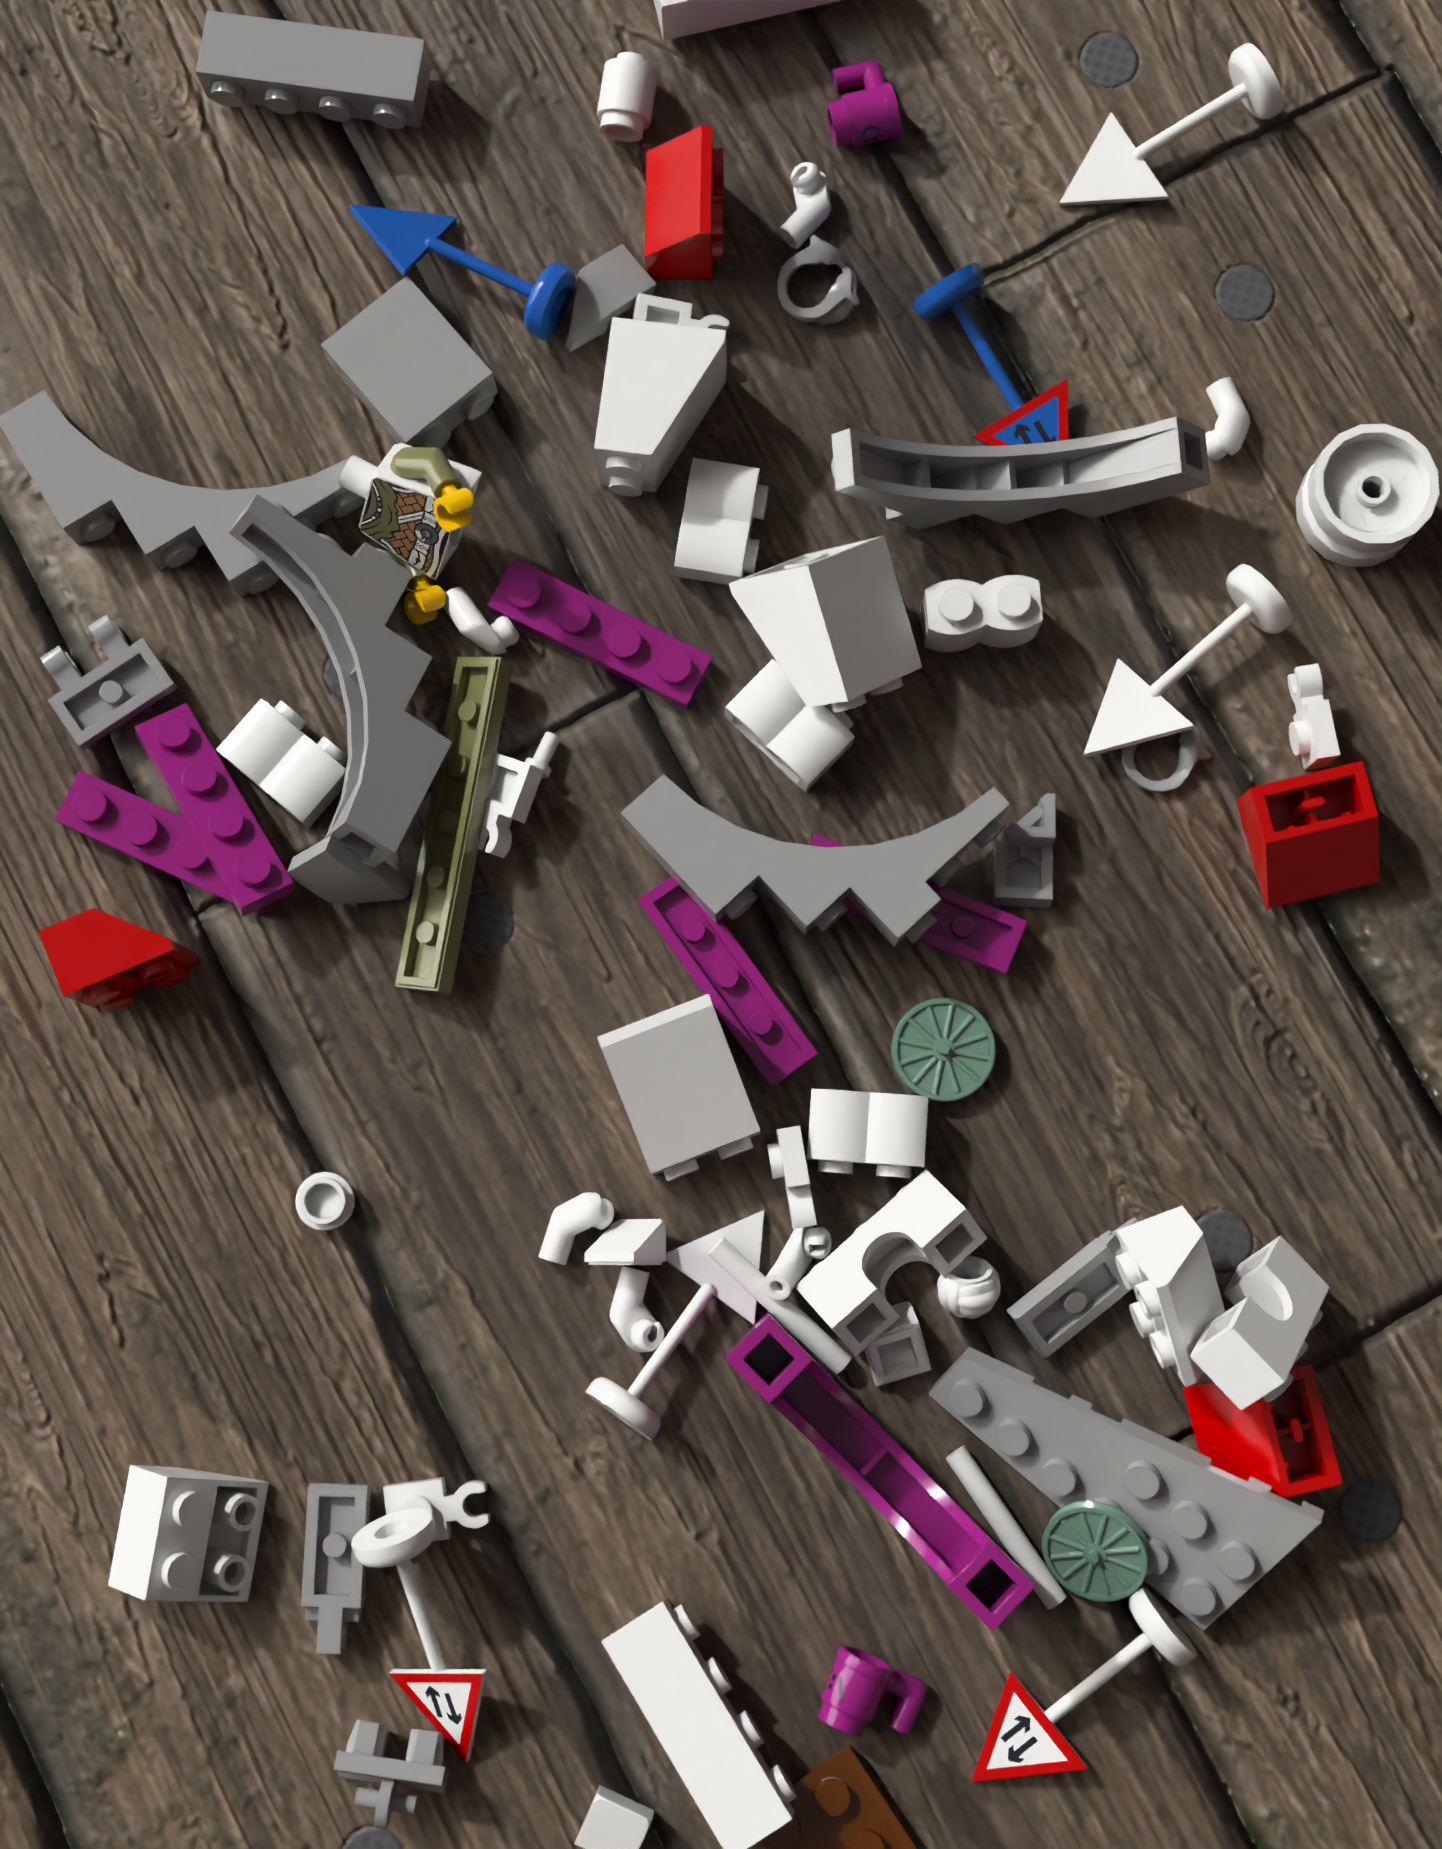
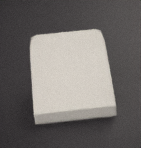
[585,1219,666,1265]
[864,1301,932,1387]
[574,1785,654,1849]

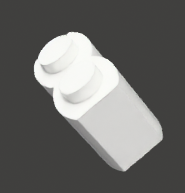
[674,458,769,585]
[920,575,1043,652]
[724,659,855,792]
[216,698,348,829]
[807,1088,928,1178]

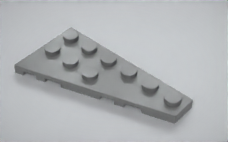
[928,1347,1324,1631]

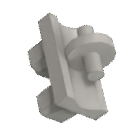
[334,1720,449,1830]

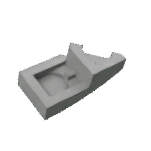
[565,244,657,352]
[993,793,1056,908]
[287,835,412,903]

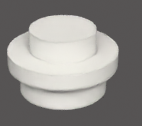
[296,1172,355,1230]

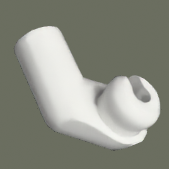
[779,162,831,249]
[1205,377,1250,460]
[443,587,520,654]
[538,1192,614,1266]
[763,1226,831,1300]
[610,1266,664,1352]

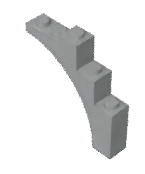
[0,390,364,597]
[831,416,1210,530]
[229,494,452,868]
[620,774,1010,947]

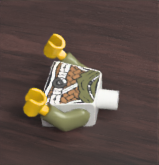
[338,443,482,625]

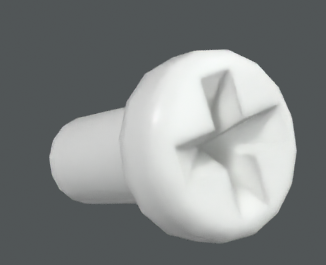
[525,732,560,778]

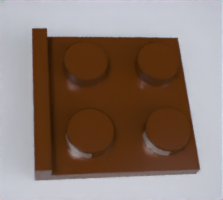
[760,1743,918,1849]

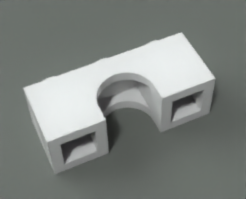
[794,1169,987,1356]
[1189,1235,1329,1410]

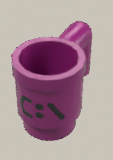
[826,61,902,148]
[817,1644,927,1737]

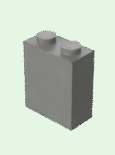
[321,276,498,449]

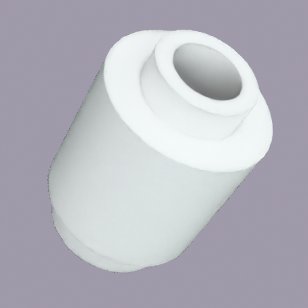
[596,52,658,142]

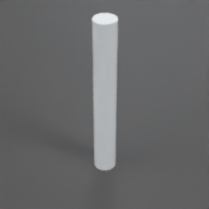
[708,1237,852,1374]
[945,1445,1067,1610]

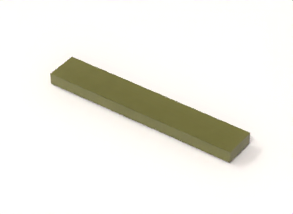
[395,657,513,995]

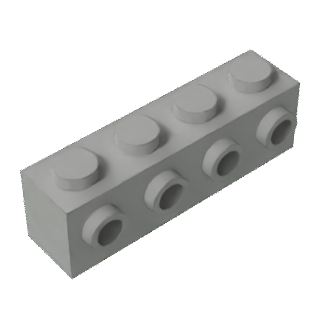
[196,10,432,129]

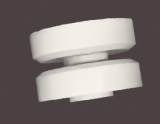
[1296,424,1440,567]

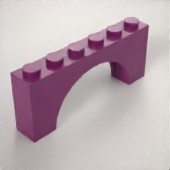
[725,1312,1036,1632]

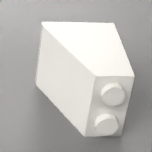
[594,317,727,496]
[729,536,922,712]
[597,994,760,1181]

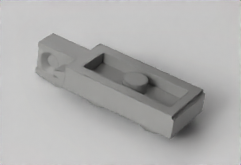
[1006,1217,1139,1358]
[301,1482,371,1654]

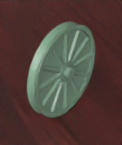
[891,998,995,1102]
[1042,1501,1150,1602]

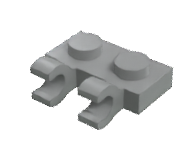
[40,614,178,750]

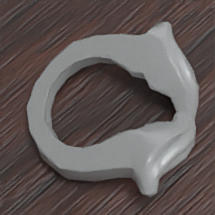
[777,235,859,322]
[1121,723,1211,793]

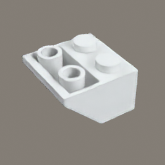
[1115,1206,1225,1387]
[108,1465,269,1602]

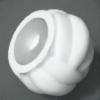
[937,1256,1001,1319]

